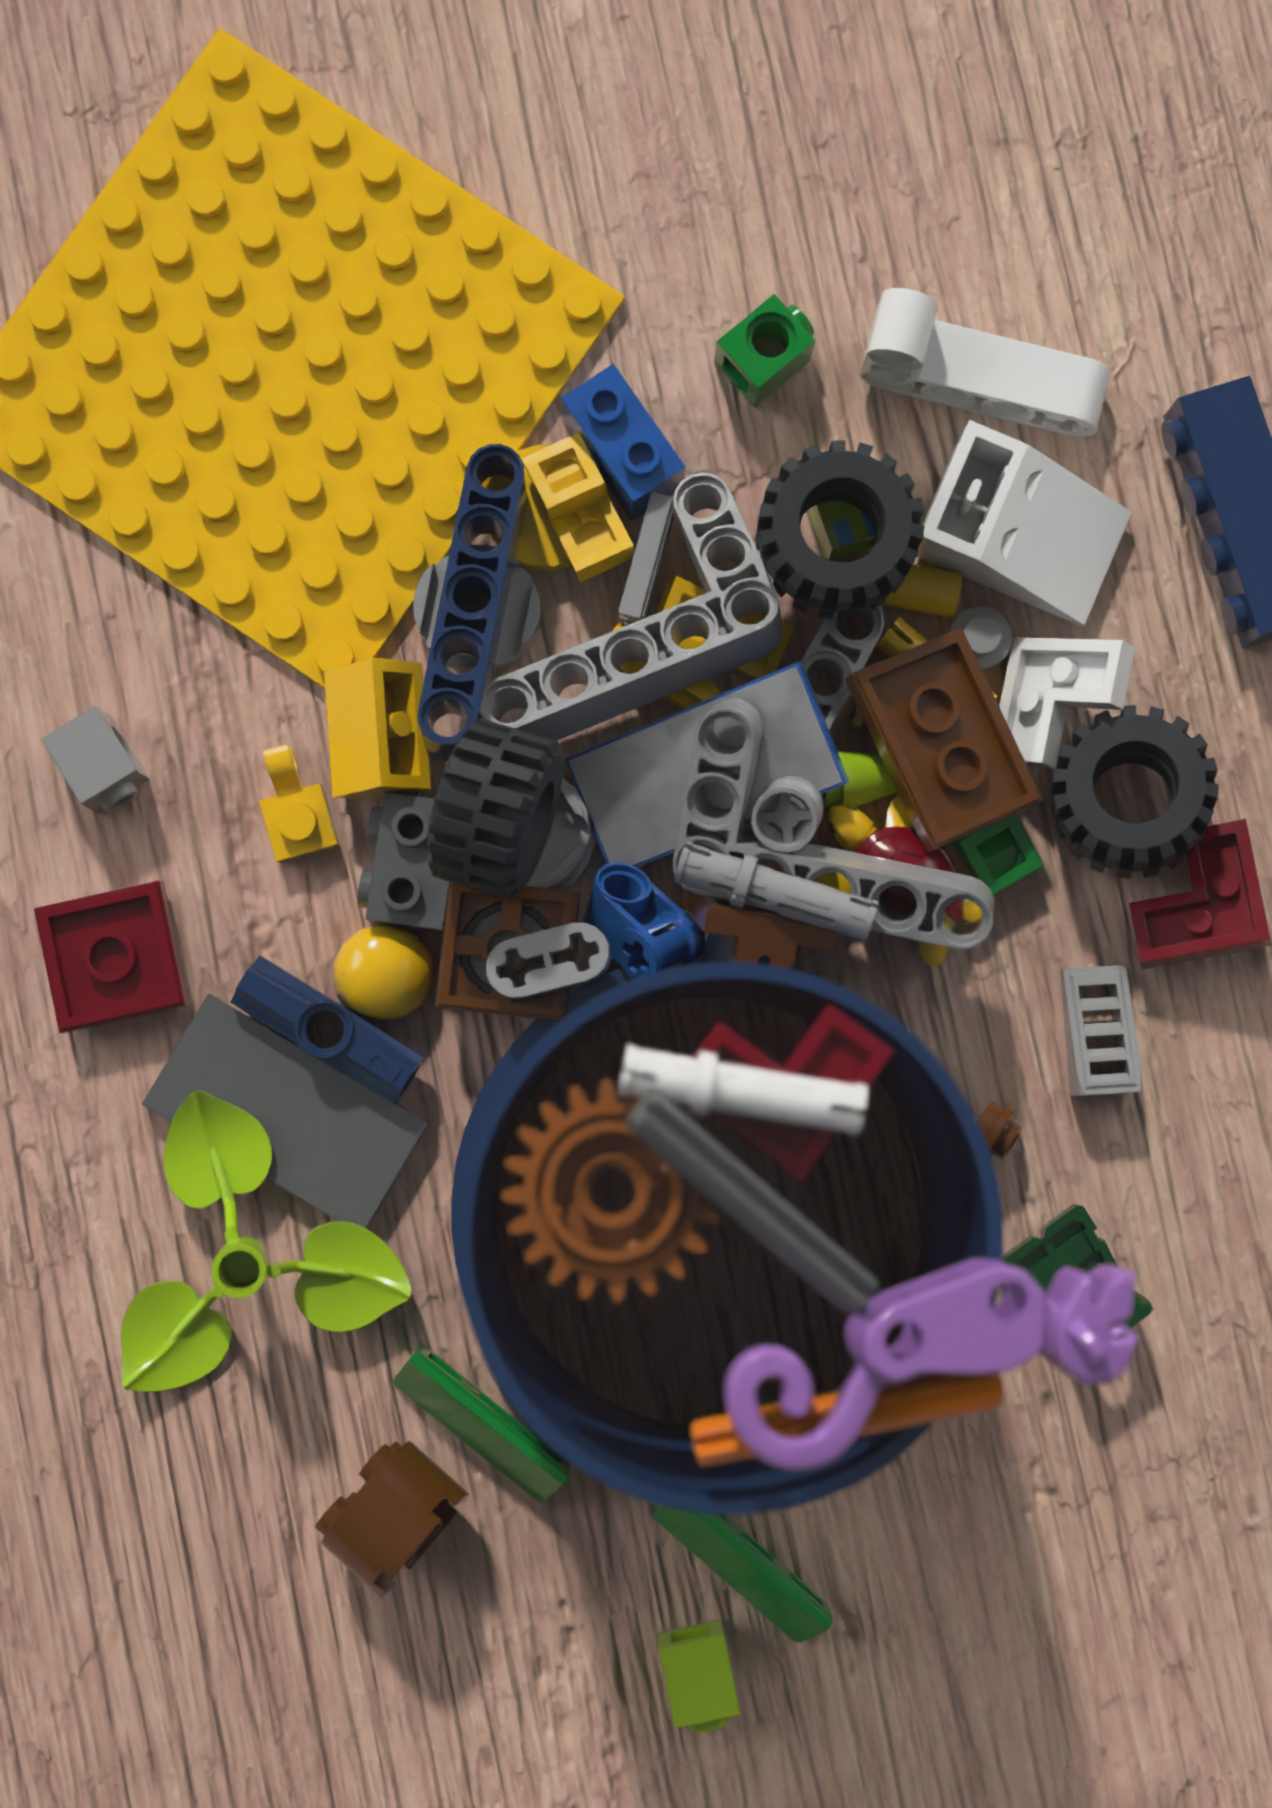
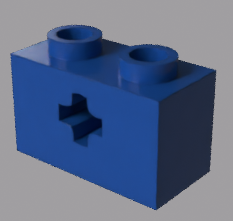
[561,363,686,521]

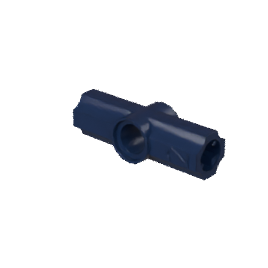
[230,955,425,1104]

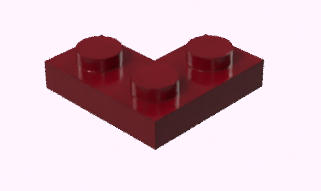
[1129,819,1272,969]
[692,1004,894,1180]

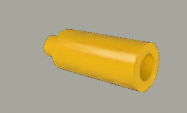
[838,555,963,618]

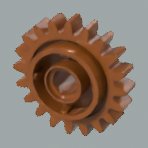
[501,1079,720,1302]

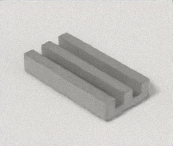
[618,492,675,626]

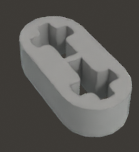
[486,922,611,999]

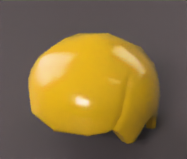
[333,925,434,1020]

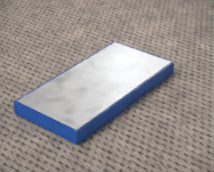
[565,662,849,867]

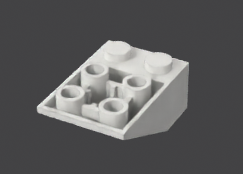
[917,420,1132,627]

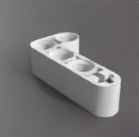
[860,288,1111,437]

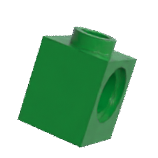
[714,294,816,407]

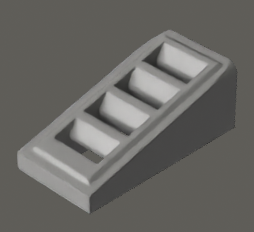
[1060,965,1143,1096]

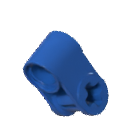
[583,863,703,980]

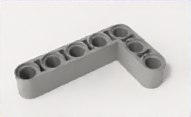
[480,473,783,741]
[673,698,994,949]

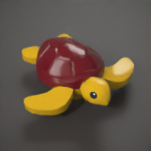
[818,794,982,967]

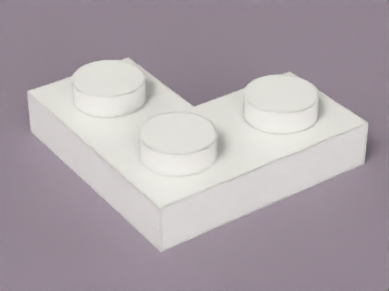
[999,637,1136,769]

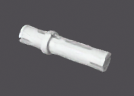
[619,1045,867,1136]

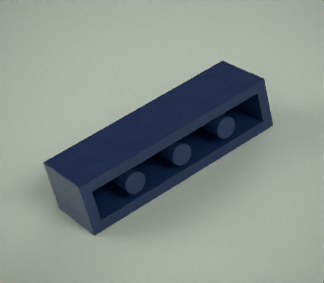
[1161,375,1272,649]

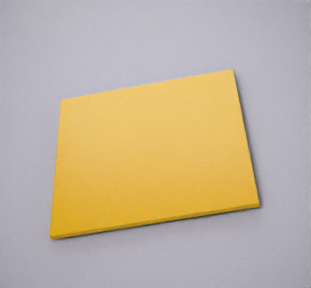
[0,27,625,689]

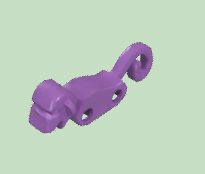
[724,1258,1138,1470]

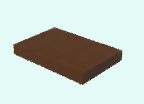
[845,627,1044,854]

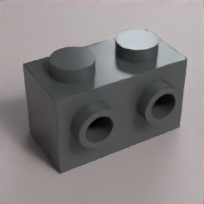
[357,792,450,934]

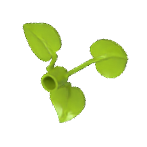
[121,1090,411,1392]

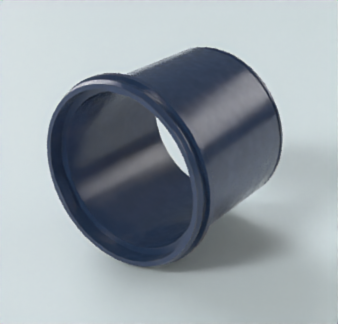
[451,952,1003,1515]

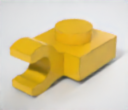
[259,744,340,863]

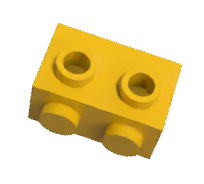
[324,657,431,800]

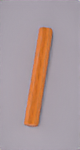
[691,1373,1005,1466]

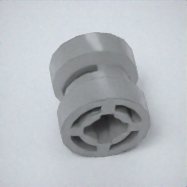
[751,775,824,853]

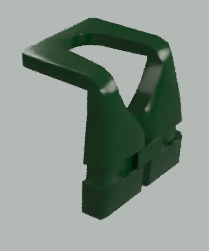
[1002,1204,1153,1329]

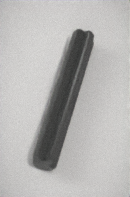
[626,1093,878,1314]

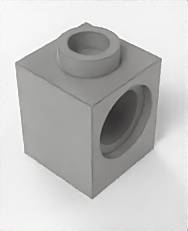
[41,705,149,812]

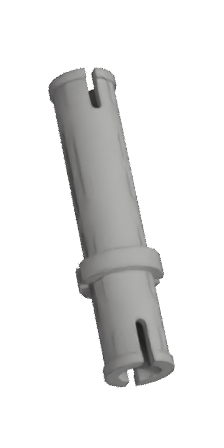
[674,841,879,943]

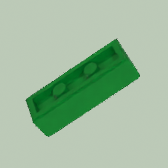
[393,1345,570,1502]
[653,1505,833,1642]

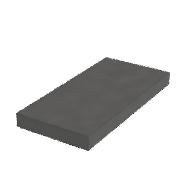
[142,994,429,1228]

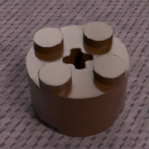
[315,1441,469,1598]

